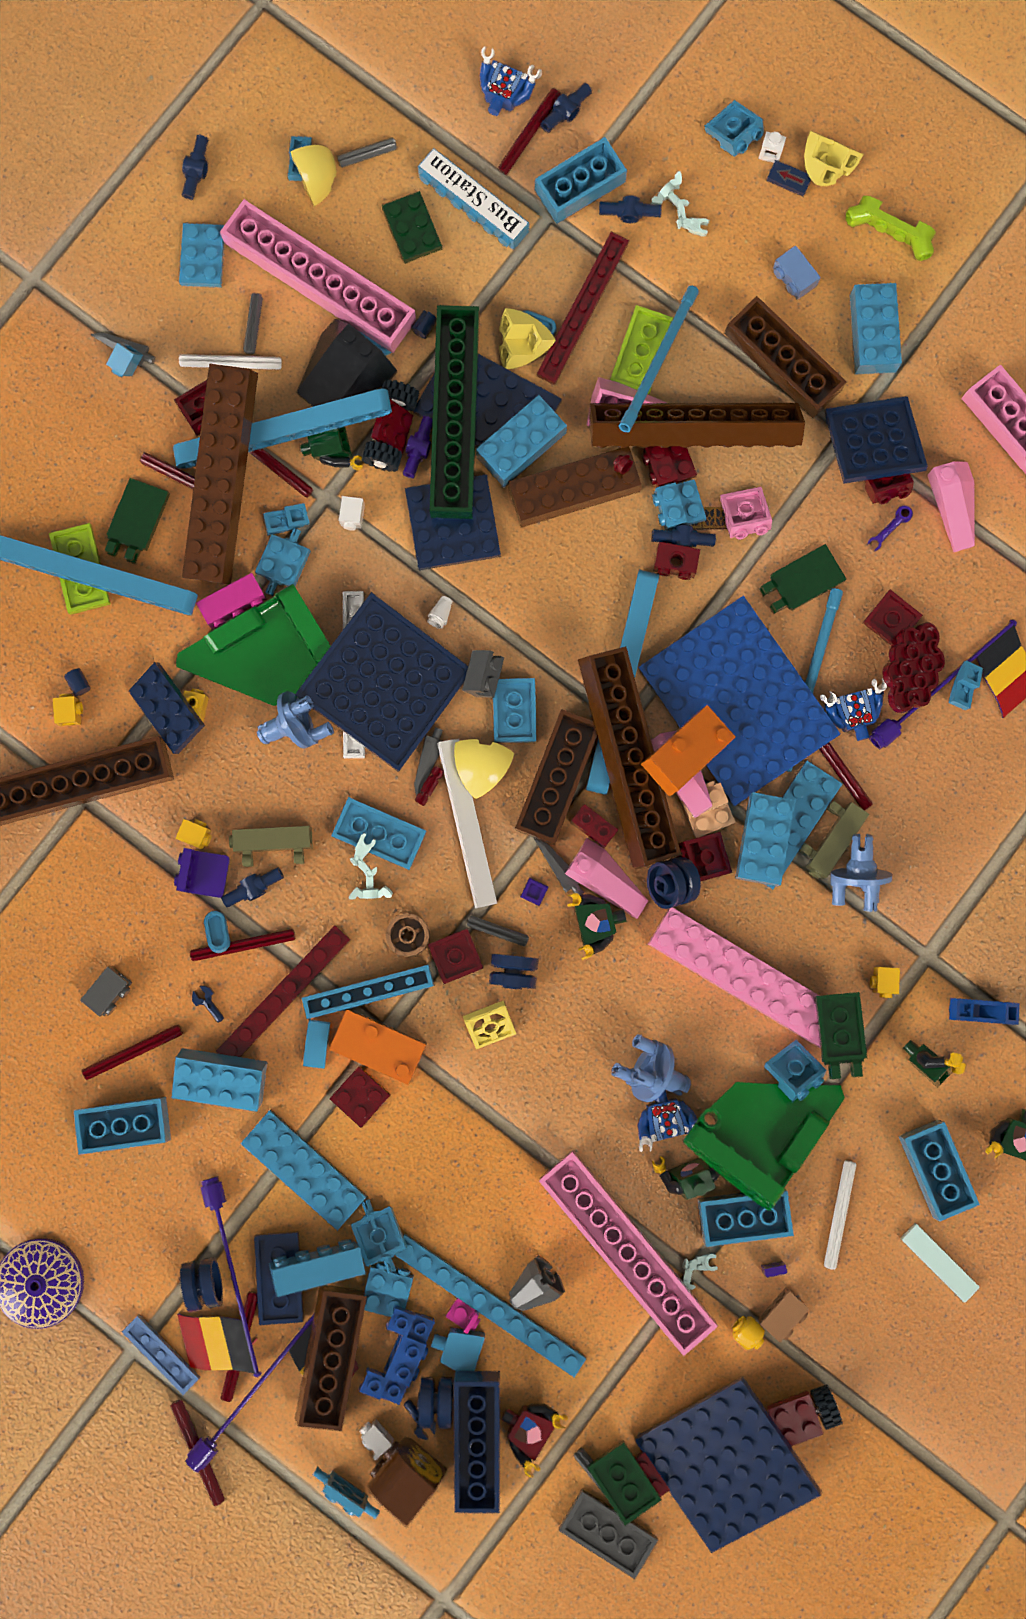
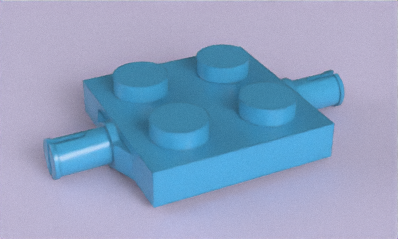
[255,528,311,596]
[351,1200,407,1274]
[312,1467,380,1519]

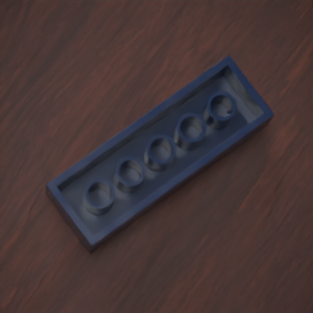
[454,1371,500,1513]

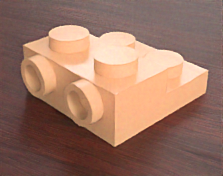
[680,781,736,838]

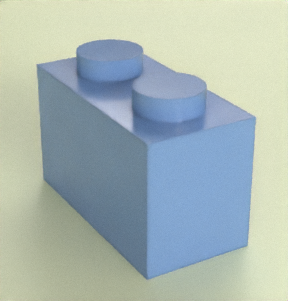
[773,245,821,300]

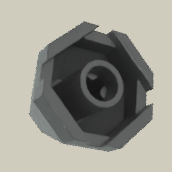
[509,1255,565,1311]

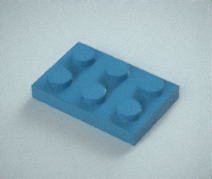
[179,223,224,288]
[493,678,536,743]

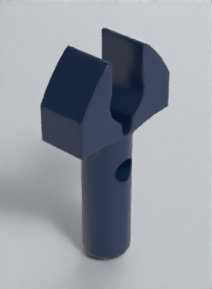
[192,986,224,1023]
[404,1400,436,1440]

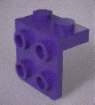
[174,848,230,898]

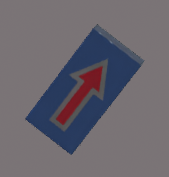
[766,160,811,197]

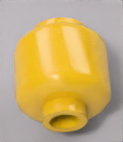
[732,1316,765,1350]

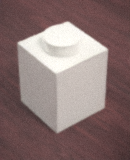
[339,496,365,530]

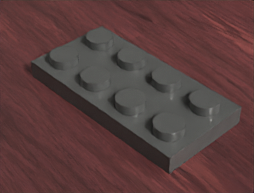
[559,1489,658,1579]

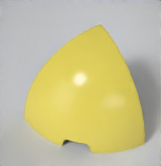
[805,131,863,186]
[290,145,336,206]
[499,308,555,369]
[454,739,514,799]

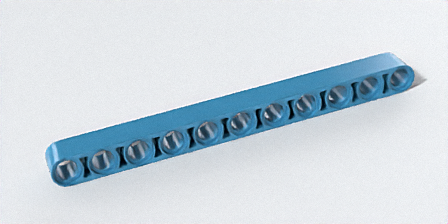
[173,389,392,469]
[0,535,198,615]
[586,569,660,795]

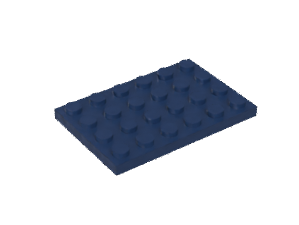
[413,354,562,448]

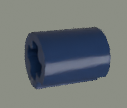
[411,310,437,339]
[64,668,91,696]

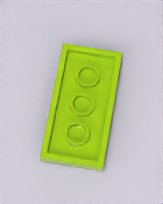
[610,305,674,395]
[49,523,111,615]

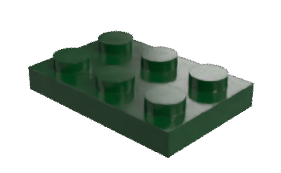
[382,191,443,264]
[587,1440,662,1526]

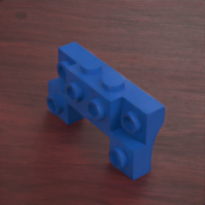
[359,1305,435,1405]

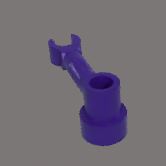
[867,506,913,551]

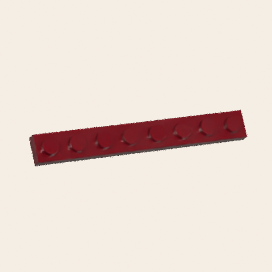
[537,231,629,385]
[216,925,351,1057]

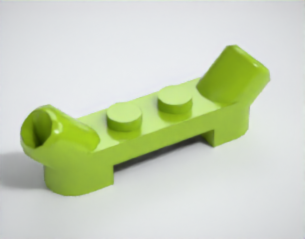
[846,196,936,261]

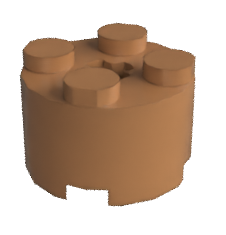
[386,913,430,957]

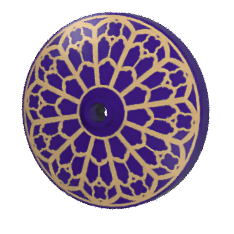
[0,1238,84,1329]

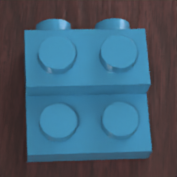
[705,100,764,157]
[652,479,707,531]
[764,1040,827,1102]
[364,1263,414,1317]

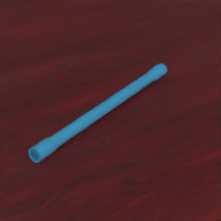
[619,285,699,432]
[787,588,843,772]

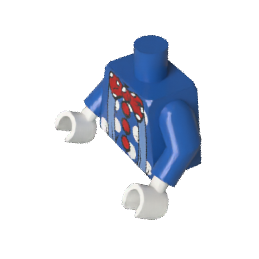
[479,47,542,116]
[820,678,887,741]
[638,1090,698,1152]

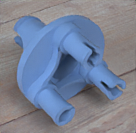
[256,691,334,749]
[830,834,893,912]
[611,1034,691,1102]

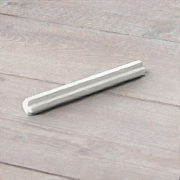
[179,354,282,370]
[824,1160,856,1269]

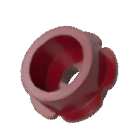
[613,454,633,475]

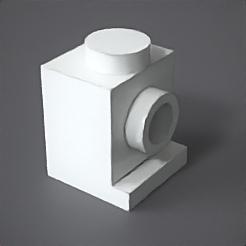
[758,131,786,163]
[359,1419,394,1461]

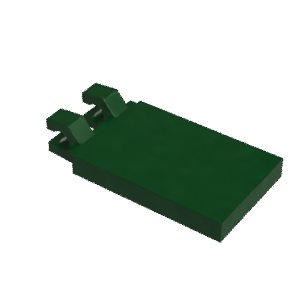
[105,478,170,564]
[759,544,847,614]
[815,992,867,1079]

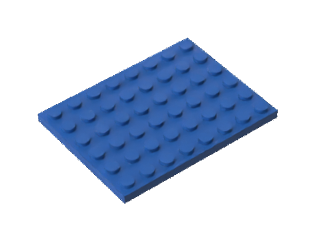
[639,595,841,806]

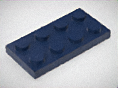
[129,662,205,754]
[254,1231,304,1325]

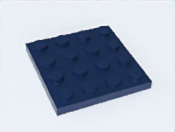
[825,396,928,484]
[405,475,501,571]

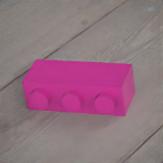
[196,573,267,629]

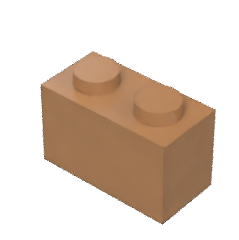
[757,1287,809,1343]

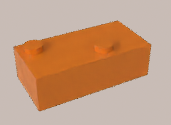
[641,705,736,797]
[329,1009,427,1085]

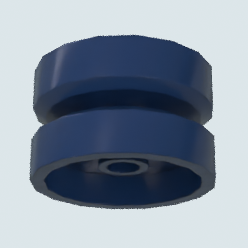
[646,856,701,909]
[489,954,539,990]
[180,1257,223,1312]
[418,1377,453,1429]

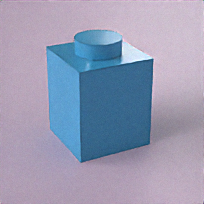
[106,342,143,377]

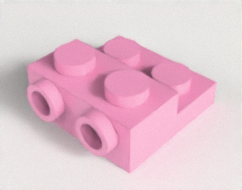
[720,487,772,539]

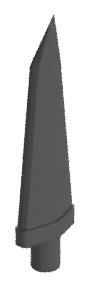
[89,332,156,366]
[414,727,443,796]
[534,838,584,894]

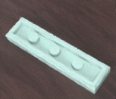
[900,1223,980,1303]

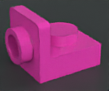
[445,1298,481,1334]

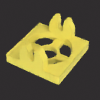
[463,1001,516,1049]

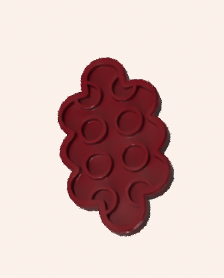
[882,622,945,713]

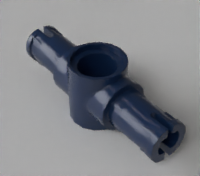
[541,83,592,133]
[182,135,209,200]
[599,195,662,224]
[651,525,716,548]
[221,867,284,908]

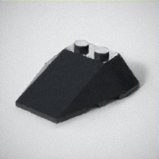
[297,318,398,407]

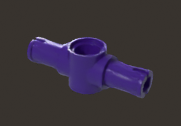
[403,416,433,478]

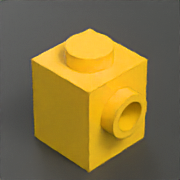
[183,688,209,722]
[53,694,83,726]
[175,819,212,850]
[870,967,900,998]

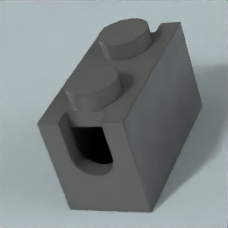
[462,650,504,698]
[80,966,132,1017]

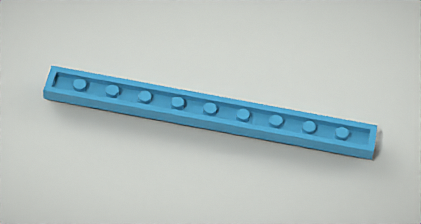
[395,1234,586,1378]

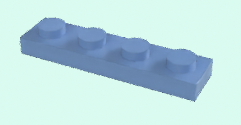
[122,1314,200,1395]

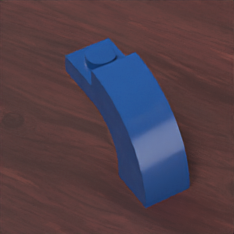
[949,998,1020,1025]

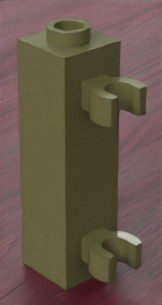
[799,801,869,879]
[229,826,313,867]

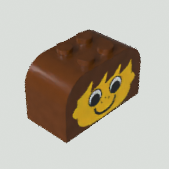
[368,1437,447,1528]

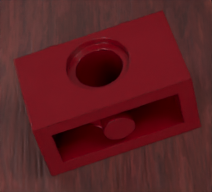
[653,542,701,580]
[571,804,618,848]

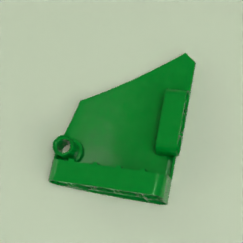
[176,584,331,706]
[683,1082,845,1210]

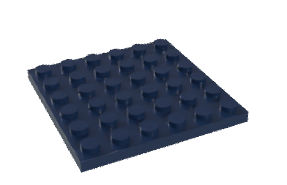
[295,592,468,772]
[635,1376,822,1553]

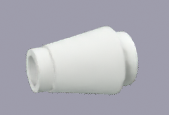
[427,596,453,629]

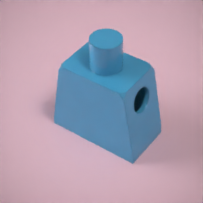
[431,1328,485,1371]

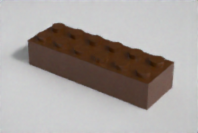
[725,296,847,419]
[509,446,642,528]
[515,709,597,846]
[295,1285,367,1431]

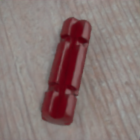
[415,766,444,806]

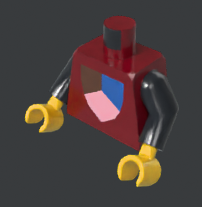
[501,1404,568,1478]

